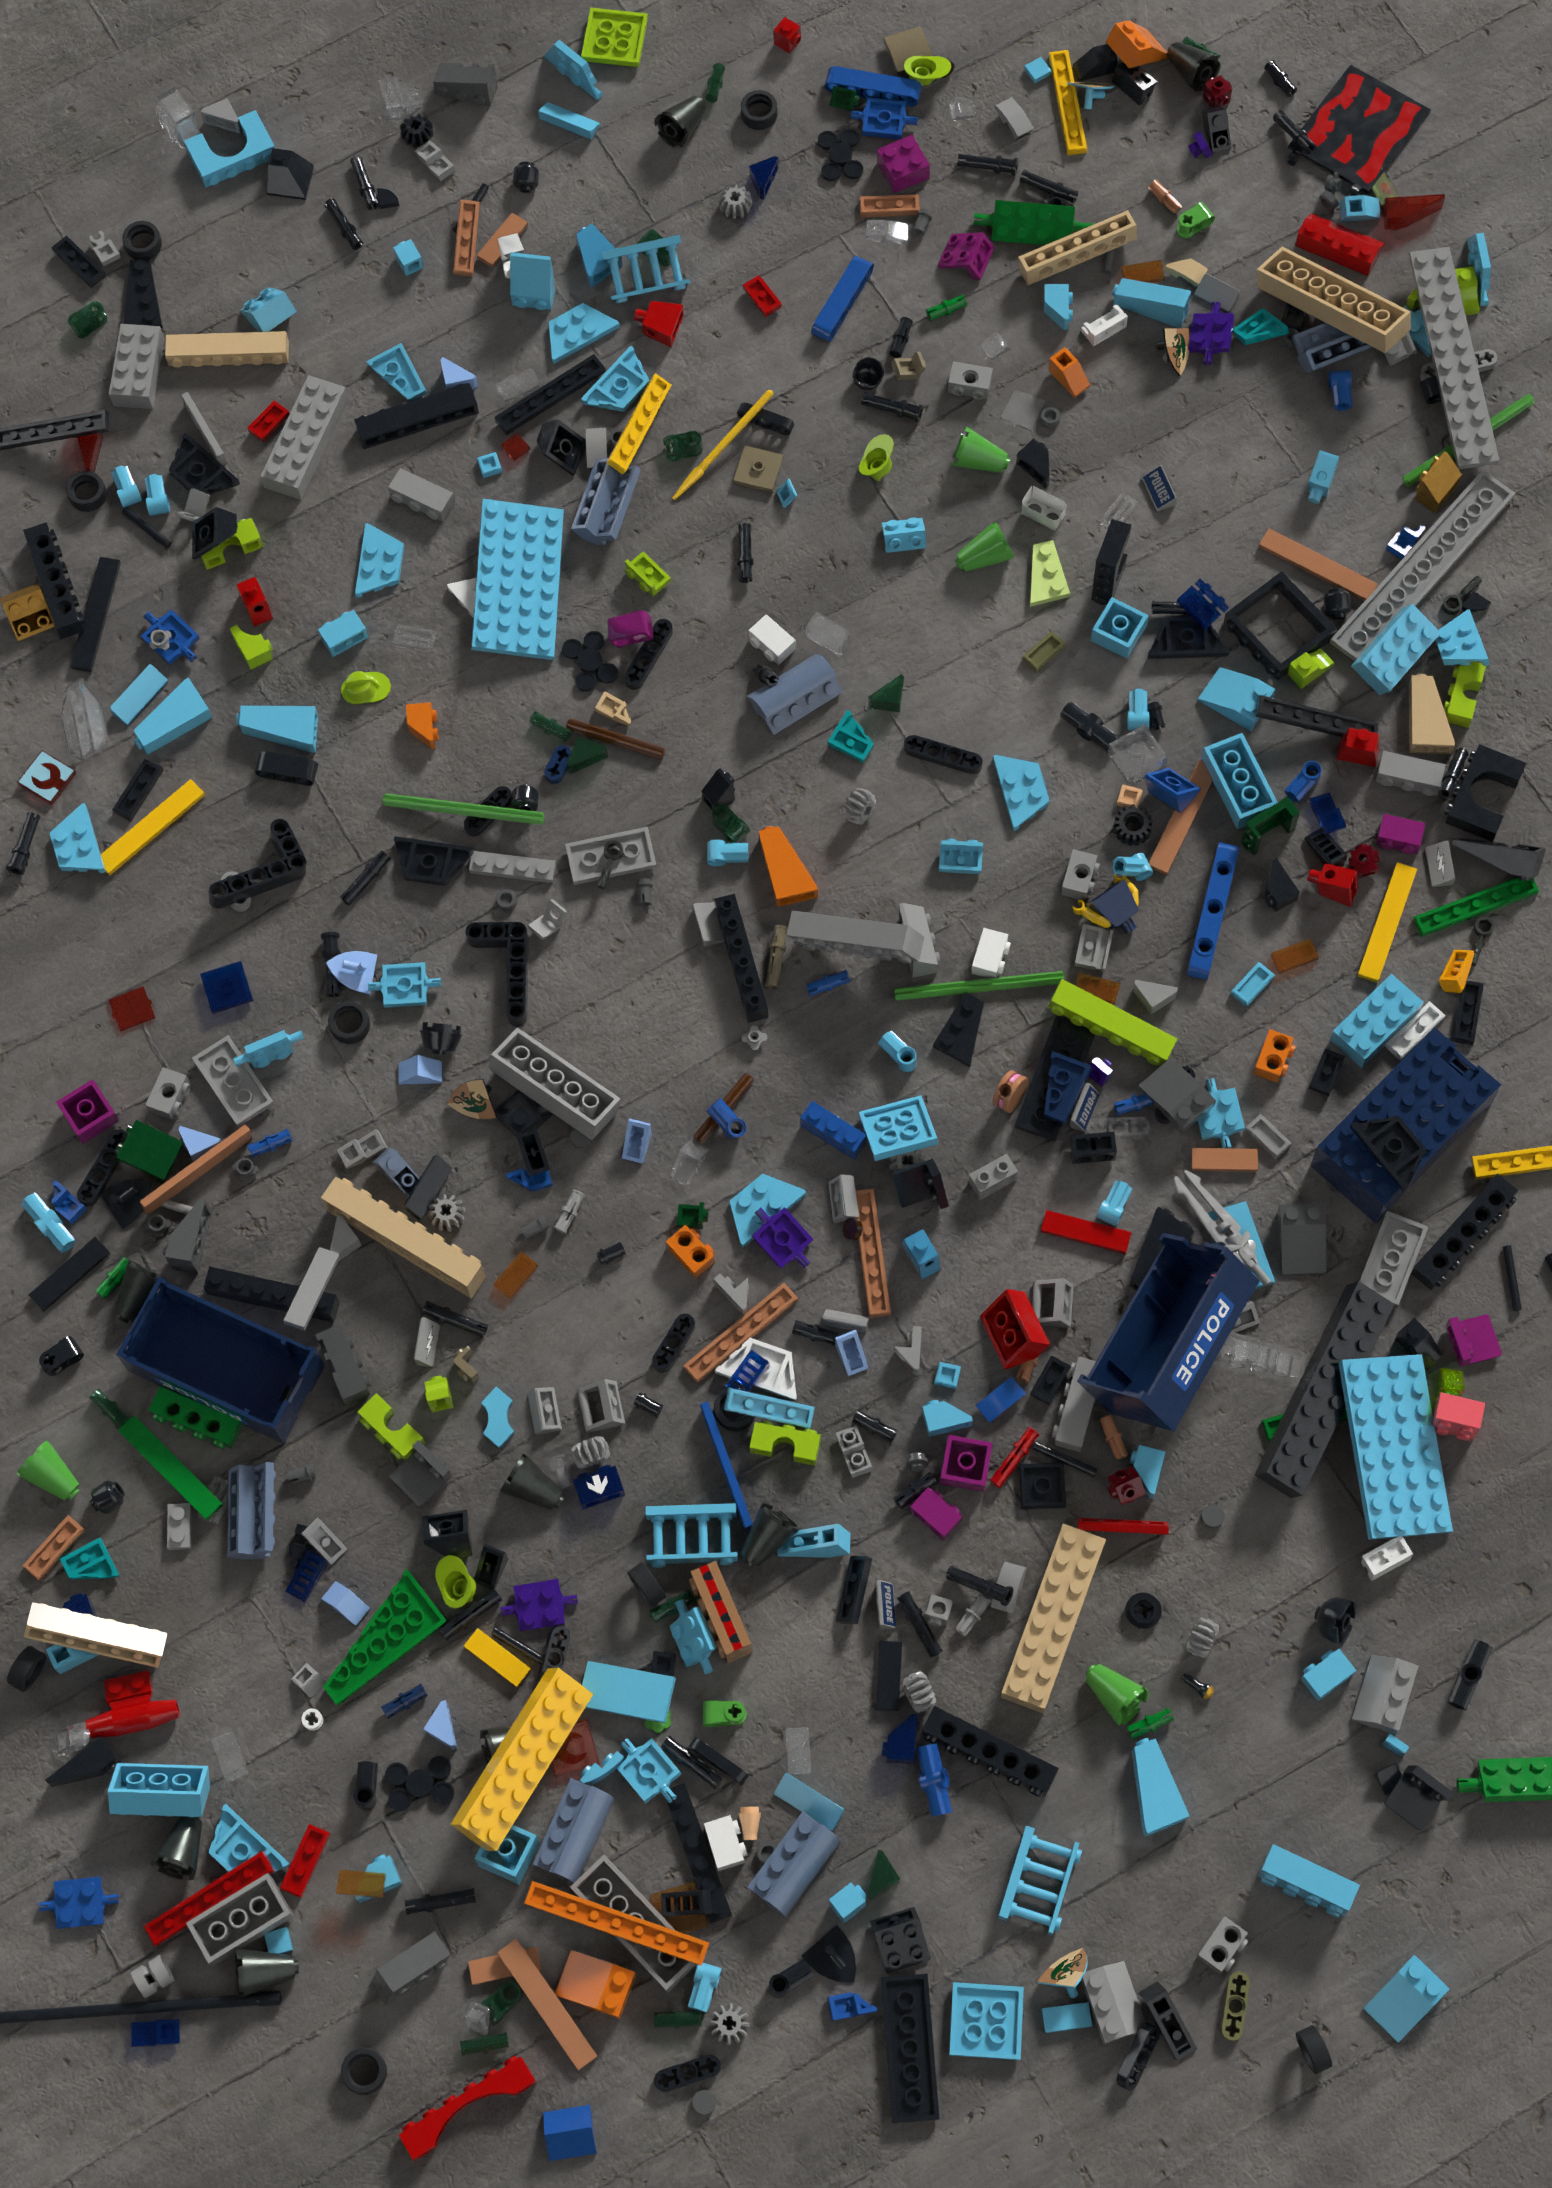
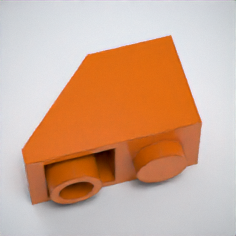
[1048,347,1090,398]
[406,702,439,749]

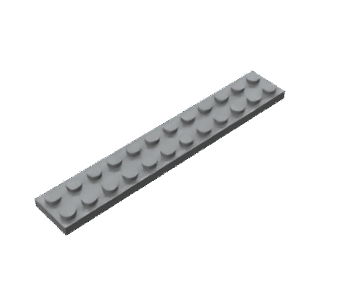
[1409,247,1499,470]
[1330,470,1515,661]

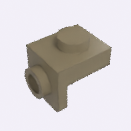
[891,352,926,380]
[452,1346,480,1384]

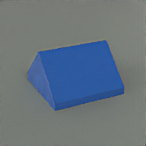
[1144,767,1201,813]
[543,2105,597,2161]

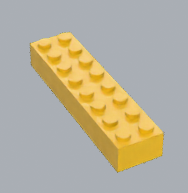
[450,1668,593,1851]

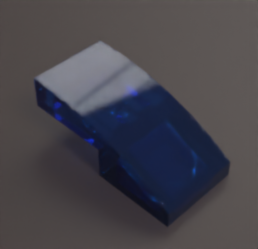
[1309,792,1347,834]
[131,2019,180,2047]

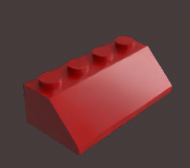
[1295,213,1385,276]

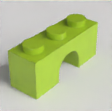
[201,517,264,570]
[1444,662,1486,728]
[357,1393,425,1460]
[749,1420,821,1466]

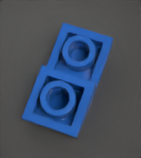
[975,1376,1026,1423]

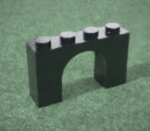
[1091,519,1131,605]
[1444,744,1527,842]

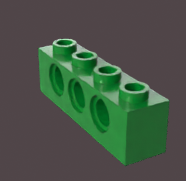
[148,1386,243,1449]

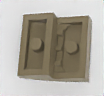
[883,26,933,74]

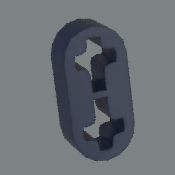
[544,745,573,784]

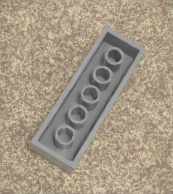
[261,375,349,500]
[786,910,924,963]
[489,1028,621,1140]
[570,1855,696,1993]

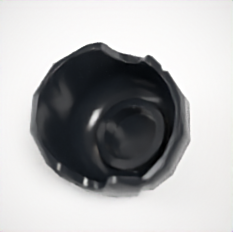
[852,357,884,391]

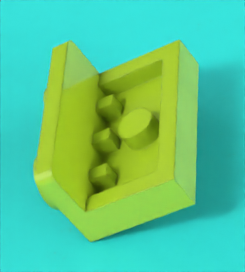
[624,551,671,597]

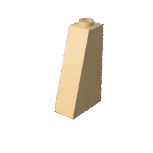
[1409,674,1455,754]

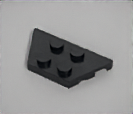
[169,432,240,495]
[1148,616,1229,659]
[394,836,474,886]
[1350,1116,1426,1193]

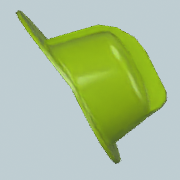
[904,56,951,86]
[859,434,894,481]
[341,671,391,704]
[435,1555,476,1608]

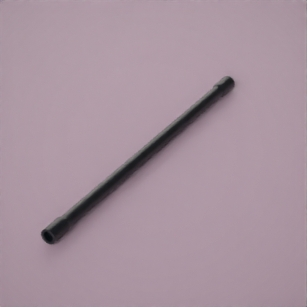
[0,1991,282,2024]

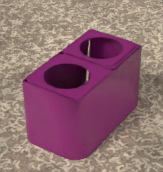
[607,611,653,648]

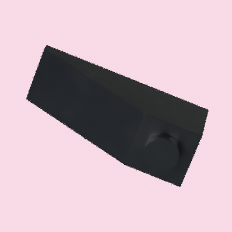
[45,1736,121,1787]
[1138,1981,1197,2061]

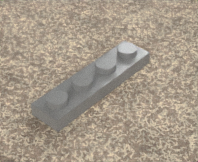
[469,851,556,883]

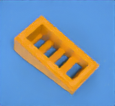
[1439,950,1475,993]

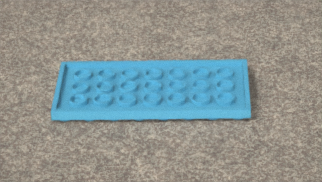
[471,499,564,660]
[1338,1354,1453,1540]

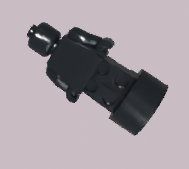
[289,1524,311,1569]

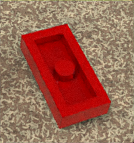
[743,275,782,317]
[247,400,290,443]

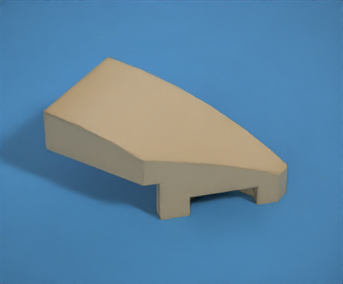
[1163,259,1208,287]
[594,691,631,726]

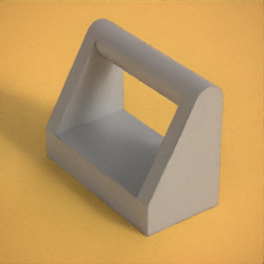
[1032,1278,1074,1327]
[577,1379,625,1432]

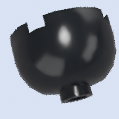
[1314,1597,1356,1644]

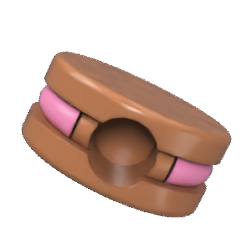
[992,1070,1028,1113]

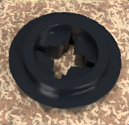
[1125,1593,1162,1629]

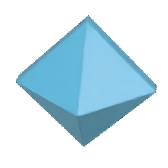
[776,479,797,508]

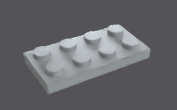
[565,827,657,885]
[192,1035,274,1127]
[1360,1211,1428,1307]

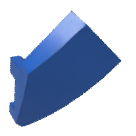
[1386,526,1426,559]
[506,1168,553,1192]
[52,1180,87,1224]
[827,1992,877,2021]

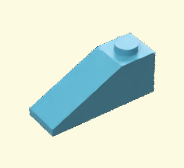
[777,1524,851,1558]

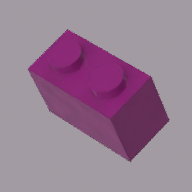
[1376,814,1425,854]
[910,1487,962,1541]

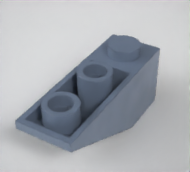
[373,1148,436,1199]

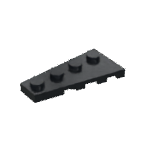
[123,257,163,328]

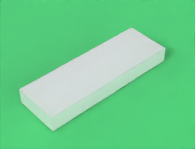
[1385,1001,1445,1061]

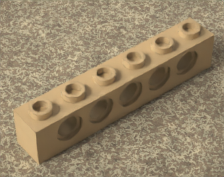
[1018,210,1137,285]

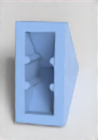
[441,357,478,390]
[398,1055,442,1085]
[622,1119,652,1164]
[178,1126,221,1161]
[835,1330,869,1376]
[321,1581,371,1626]
[424,1700,457,1750]

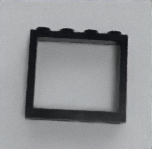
[1224,571,1337,680]

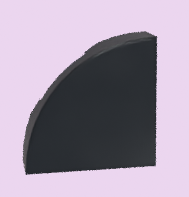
[377,188,400,209]
[1461,591,1491,612]

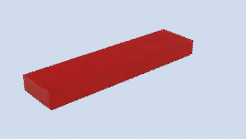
[1041,1210,1132,1254]
[1077,1517,1169,1535]

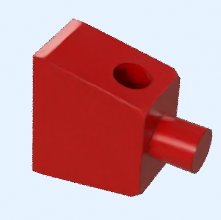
[634,301,684,347]
[236,577,273,627]
[1337,728,1380,767]
[1307,864,1358,907]

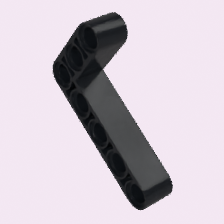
[209,818,307,909]
[465,922,529,1027]

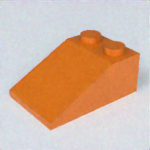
[1105,20,1168,68]
[555,1950,637,2020]

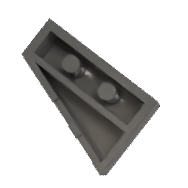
[433,63,498,107]
[315,1324,371,1405]
[371,1931,451,2006]

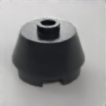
[420,1022,462,1055]

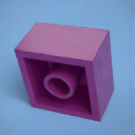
[877,135,930,193]
[56,1079,120,1144]
[940,1435,993,1492]

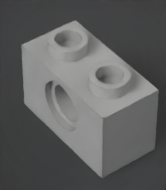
[948,361,993,400]
[1061,849,1100,901]
[145,1067,191,1121]

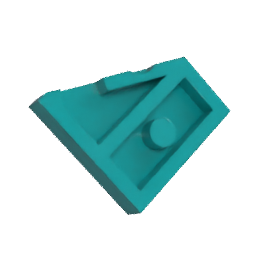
[1232,308,1289,345]
[827,710,874,764]
[60,1537,120,1580]

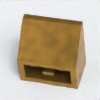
[1415,451,1462,513]
[0,583,55,641]

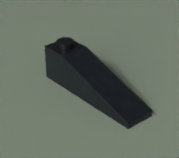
[1452,838,1546,880]

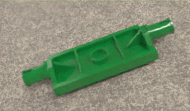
[973,200,1093,246]
[1456,1757,1552,1802]

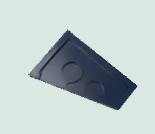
[1044,1051,1092,1125]

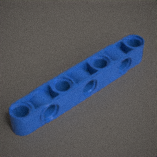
[1187,842,1240,981]

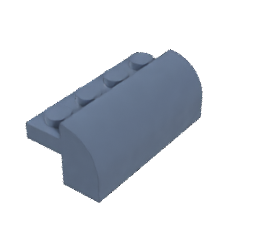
[1292,323,1373,373]
[571,458,641,545]
[747,654,842,735]
[227,1462,276,1559]
[533,1778,615,1884]
[747,1811,841,1919]

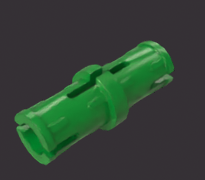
[926,294,968,321]
[94,1257,128,1299]
[1126,1707,1174,1740]

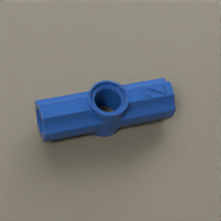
[916,1743,952,1817]

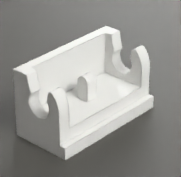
[1081,304,1128,347]
[1361,1536,1413,1581]

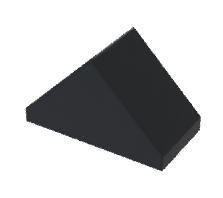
[516,1128,550,1176]
[474,1544,508,1590]

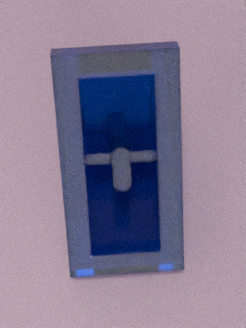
[749,156,779,200]

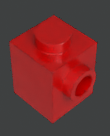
[773,17,802,54]

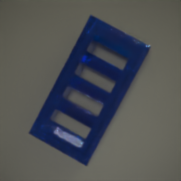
[725,1350,770,1392]
[285,1550,328,1603]

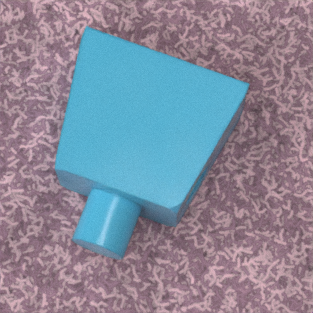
[1307,450,1339,504]

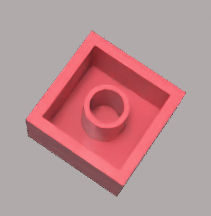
[1432,1392,1485,1441]

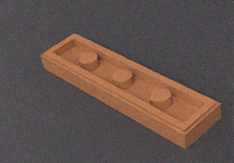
[453,199,480,277]

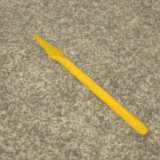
[672,390,773,500]

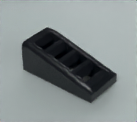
[1304,827,1348,866]
[661,1890,712,1917]

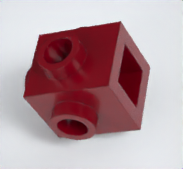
[1203,75,1232,107]
[1348,844,1381,879]
[1107,1466,1146,1505]

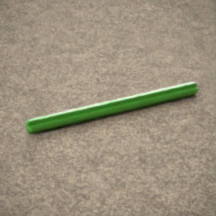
[1402,394,1534,487]
[382,793,545,825]
[894,971,1064,1000]

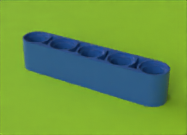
[824,66,922,107]
[811,256,874,342]

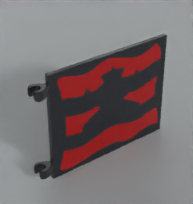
[1288,65,1431,196]

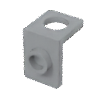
[176,489,210,522]
[528,899,567,939]
[924,1595,953,1627]

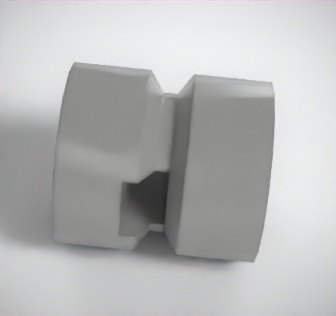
[131,1955,175,1999]

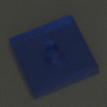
[200,961,253,1014]

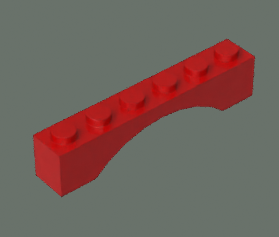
[399,2056,537,2161]

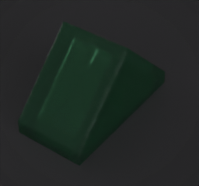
[868,674,904,712]
[567,737,608,774]
[868,1850,900,1900]

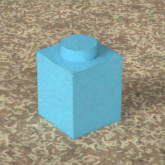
[393,239,424,276]

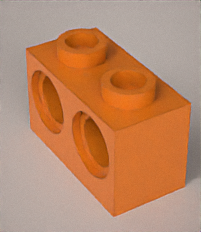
[1253,1029,1296,1083]
[665,1225,715,1279]

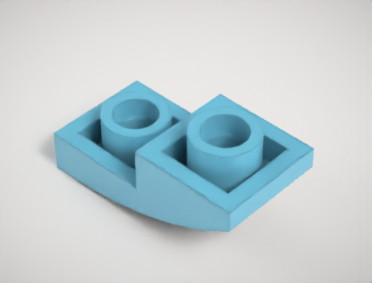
[580,1751,625,1785]

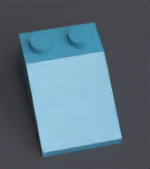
[510,252,555,310]
[1198,667,1275,731]
[1363,1955,1449,2043]

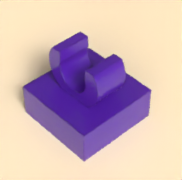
[1188,131,1213,159]
[1089,1057,1113,1087]

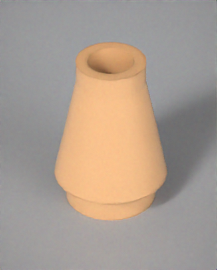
[738,1807,761,1840]

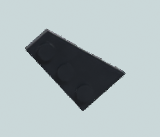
[933,992,984,1067]

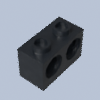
[1070,1132,1117,1164]

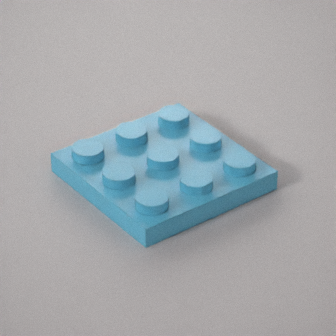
[859,1095,938,1161]
[949,1982,1024,2060]

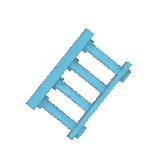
[601,235,690,304]
[646,1503,738,1568]
[998,1826,1082,1936]

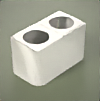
[498,233,525,279]
[1021,486,1066,531]

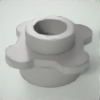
[149,630,172,650]
[742,1025,768,1050]

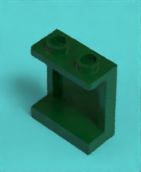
[1242,797,1300,855]
[114,1120,183,1184]

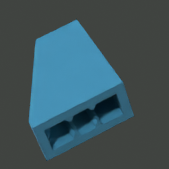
[576,223,623,288]

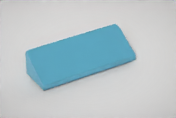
[538,102,600,140]
[110,664,168,726]
[774,1773,845,1831]

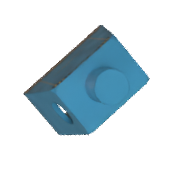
[901,1229,941,1280]

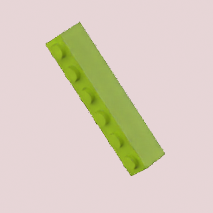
[1047,979,1178,1066]

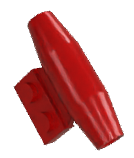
[85,1670,180,1738]

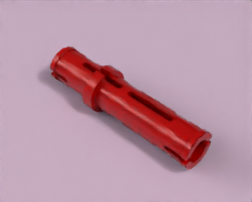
[989,1427,1039,1489]

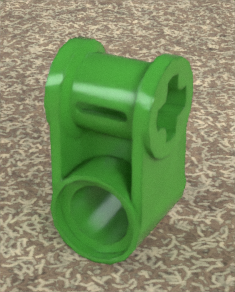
[1176,202,1215,238]
[702,1701,747,1727]

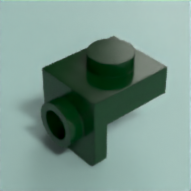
[829,86,859,111]
[677,1202,709,1229]

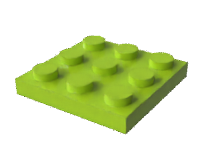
[581,7,648,67]

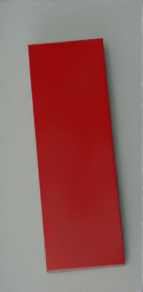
[280,1824,331,1899]

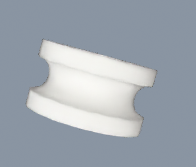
[301,1709,323,1731]

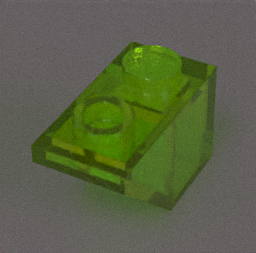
[1435,1368,1465,1400]

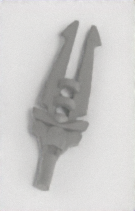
[1174,1170,1272,1287]

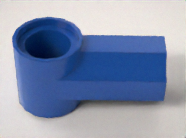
[1328,370,1353,411]
[1284,761,1322,803]
[706,1098,747,1139]

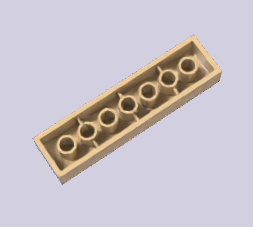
[1257,247,1411,353]
[321,1177,486,1299]
[1001,1524,1106,1714]

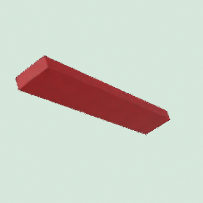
[143,1851,275,1947]

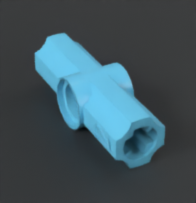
[21,1192,76,1253]

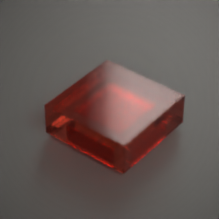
[501,433,530,462]

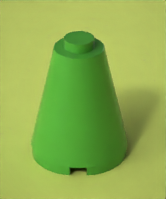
[951,426,1010,473]
[955,522,1014,572]
[17,1440,80,1501]
[1085,1664,1150,1726]

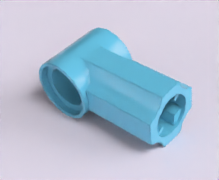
[111,466,142,508]
[145,474,170,516]
[1127,689,1149,731]
[707,840,748,866]
[1112,853,1153,881]
[878,1030,917,1072]
[1096,1180,1132,1227]
[688,1963,722,2013]

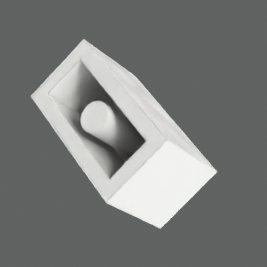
[749,614,796,665]
[971,928,1011,978]
[704,1815,748,1871]

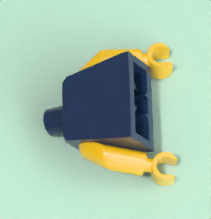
[1072,874,1139,934]

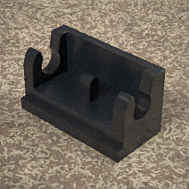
[1112,62,1157,105]

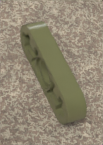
[1221,1971,1250,2042]

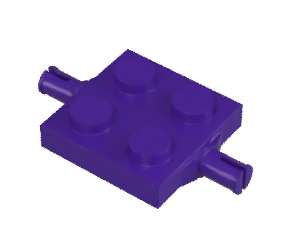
[1188,302,1235,365]
[751,1207,814,1269]
[501,1579,578,1632]

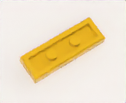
[464,1628,531,1688]

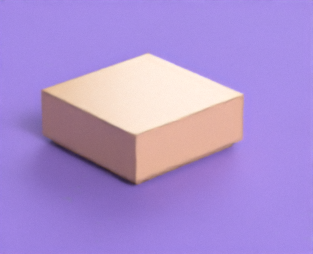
[1116,784,1143,808]

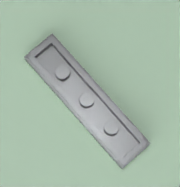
[181,392,227,465]
[283,1247,340,1331]

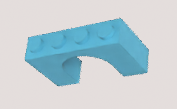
[184,110,275,187]

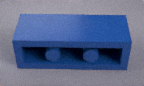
[800,1101,867,1160]

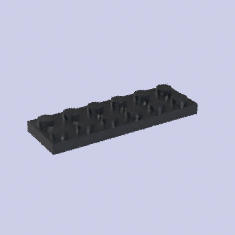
[1014,1015,1095,1142]
[881,1974,940,2123]

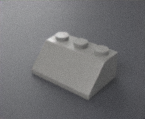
[898,903,941,978]
[1351,1655,1419,1735]
[1081,1961,1146,2045]

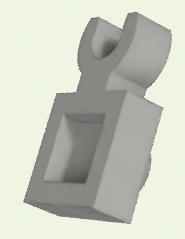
[89,231,121,267]

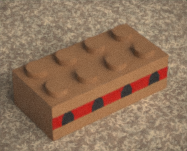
[689,1561,753,1663]

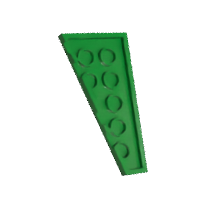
[323,1569,448,1706]

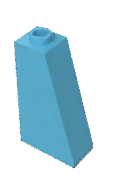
[1112,278,1191,328]
[133,678,212,755]
[236,706,318,753]
[1132,1738,1190,1837]

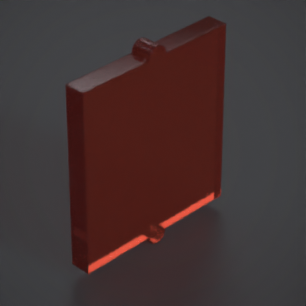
[109,986,156,1031]

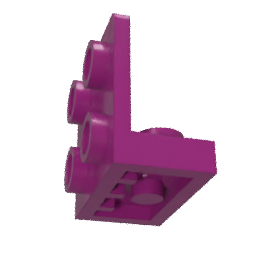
[938,232,995,280]
[1445,1314,1502,1367]

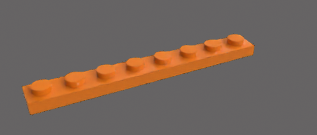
[524,1881,710,1966]

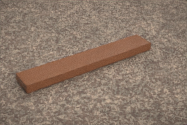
[1259,528,1378,601]
[1149,759,1213,875]
[140,1125,253,1215]
[856,1188,891,1318]
[683,1283,798,1384]
[497,1938,598,2070]

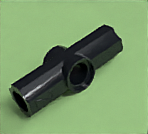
[1060,701,1121,753]
[1447,1639,1493,1711]

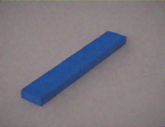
[700,1401,753,1532]

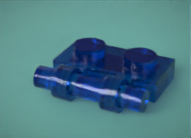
[1176,578,1230,630]

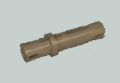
[765,925,788,990]

